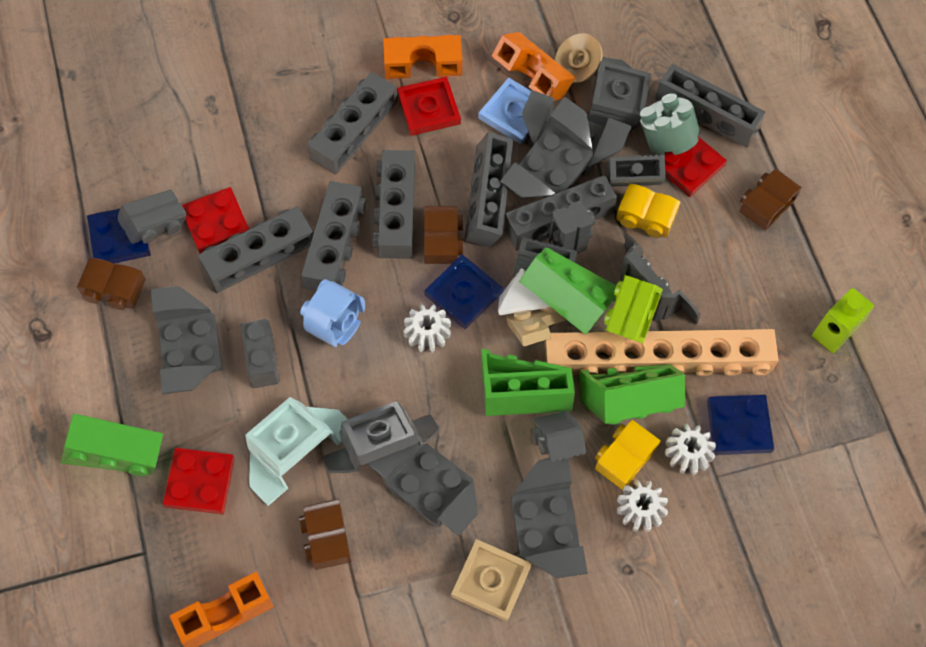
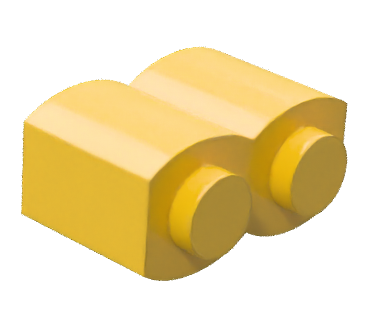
[616,184,680,238]
[595,420,661,490]

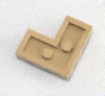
[506,307,567,346]

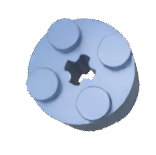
[300,279,365,347]

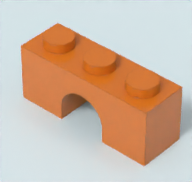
[491,32,575,101]
[383,34,462,79]
[169,571,274,647]

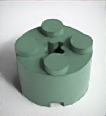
[640,94,700,156]

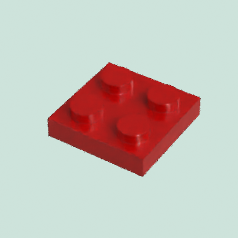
[397,76,461,136]
[658,136,727,197]
[182,187,250,254]
[163,448,235,515]

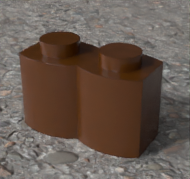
[739,169,802,231]
[424,206,463,264]
[77,258,146,310]
[299,499,351,570]

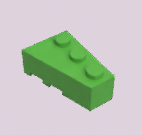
[519,247,617,335]
[481,349,575,416]
[580,364,685,424]
[61,413,163,477]

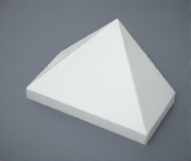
[498,268,550,315]

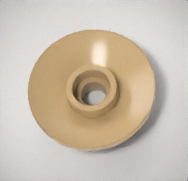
[555,33,603,83]

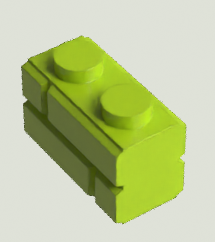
[604,275,663,344]

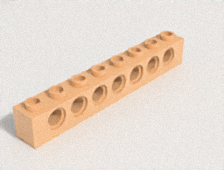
[544,329,779,376]

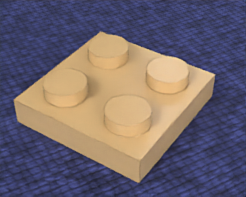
[451,539,532,622]

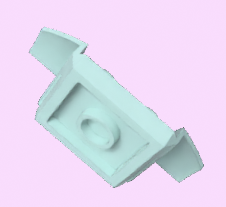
[245,397,348,506]

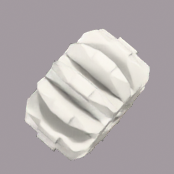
[403,304,451,353]
[665,424,716,475]
[617,480,668,532]

